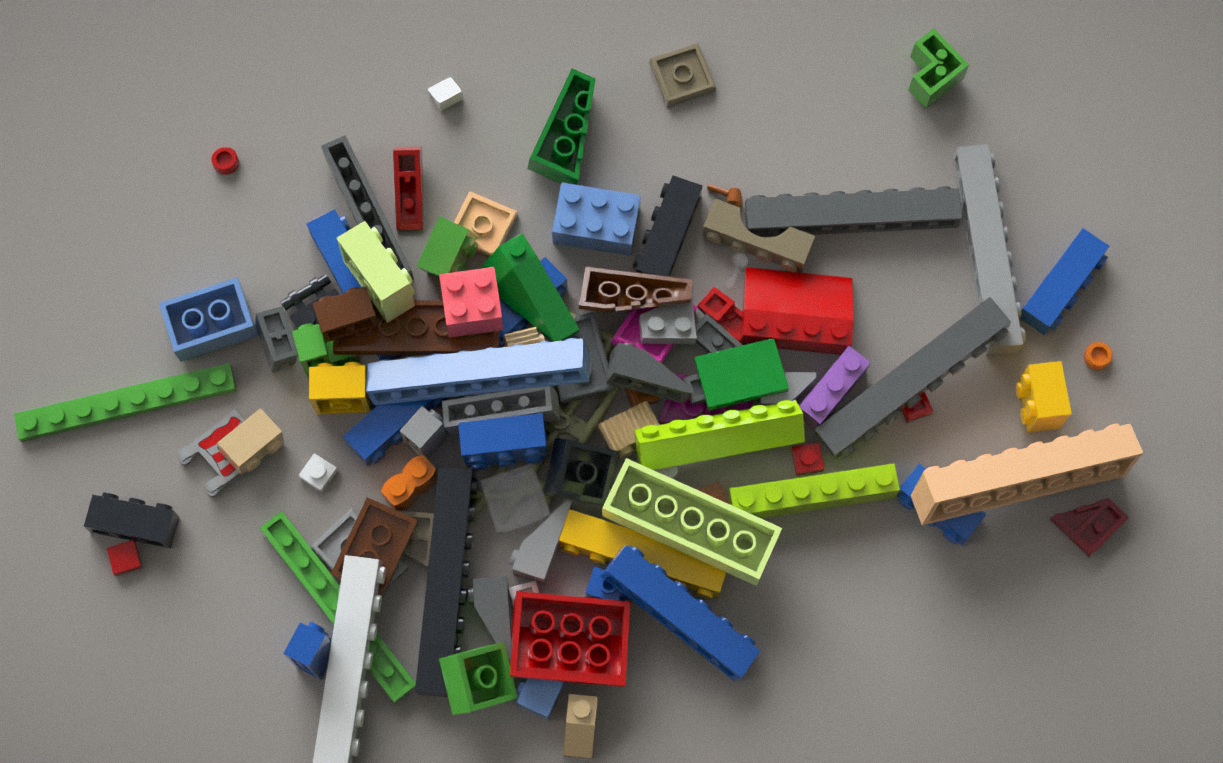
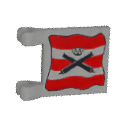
[177,409,245,497]

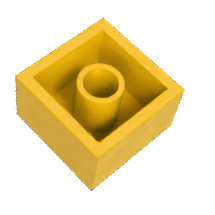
[1015,361,1072,433]
[309,362,371,415]

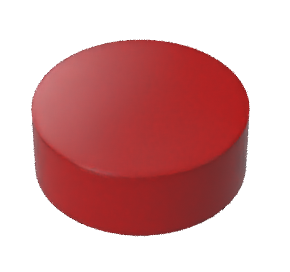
[211,147,239,175]

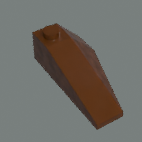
[579,267,693,312]

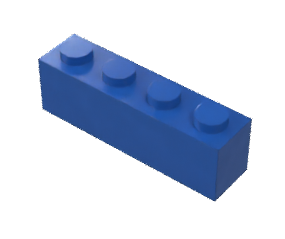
[1020,228,1110,335]

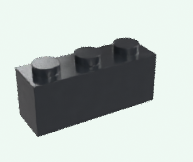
[84,492,179,549]

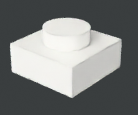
[298,453,338,492]

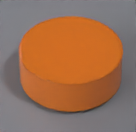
[1084,342,1113,370]

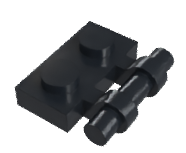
[280,274,340,330]

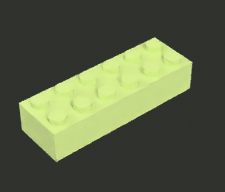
[602,458,782,586]

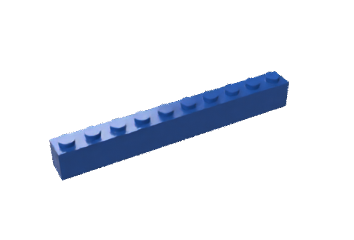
[343,257,568,466]

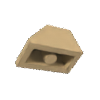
[563,694,598,759]

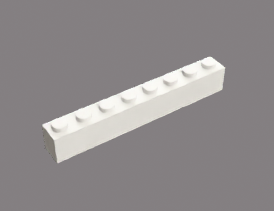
[313,555,386,763]

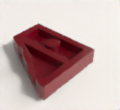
[1050,498,1129,557]

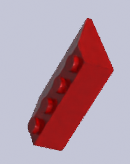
[740,267,853,355]
[510,591,630,687]

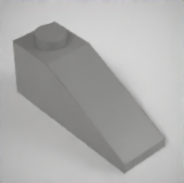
[509,500,572,585]

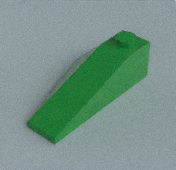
[480,233,580,342]

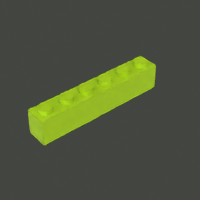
[634,400,805,470]
[728,463,900,518]

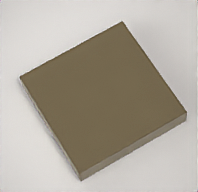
[649,43,716,107]

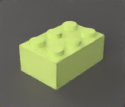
[337,221,415,323]

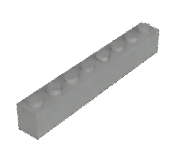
[953,144,1026,356]

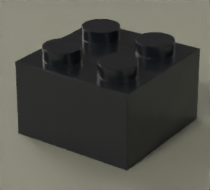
[543,438,618,505]

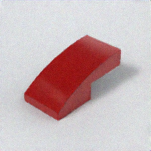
[697,286,742,342]

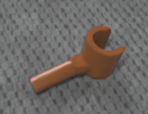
[707,184,742,207]

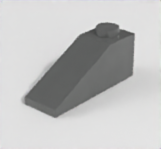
[606,343,693,404]
[468,576,511,663]

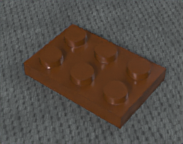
[331,497,419,598]

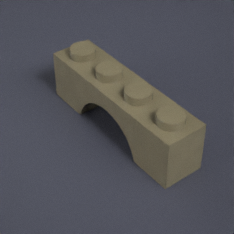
[702,199,815,273]

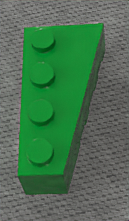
[527,68,596,185]

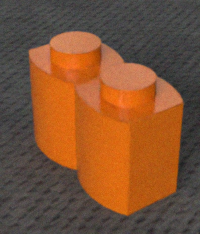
[381,455,438,511]

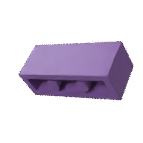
[799,346,871,431]

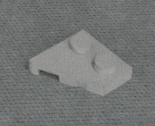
[639,294,697,344]

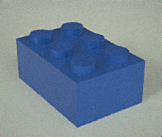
[458,413,549,471]

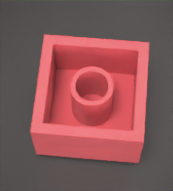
[439,267,503,338]

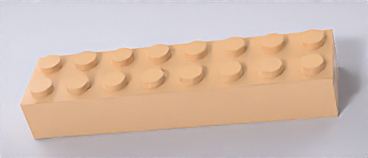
[910,424,1143,525]

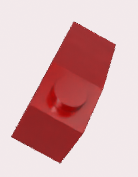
[393,147,423,230]

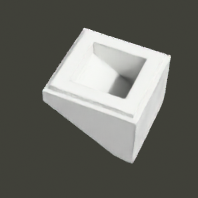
[428,77,463,111]

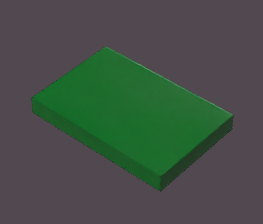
[694,338,789,410]

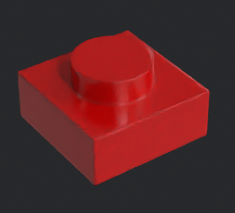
[791,442,825,476]

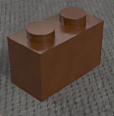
[313,286,378,343]

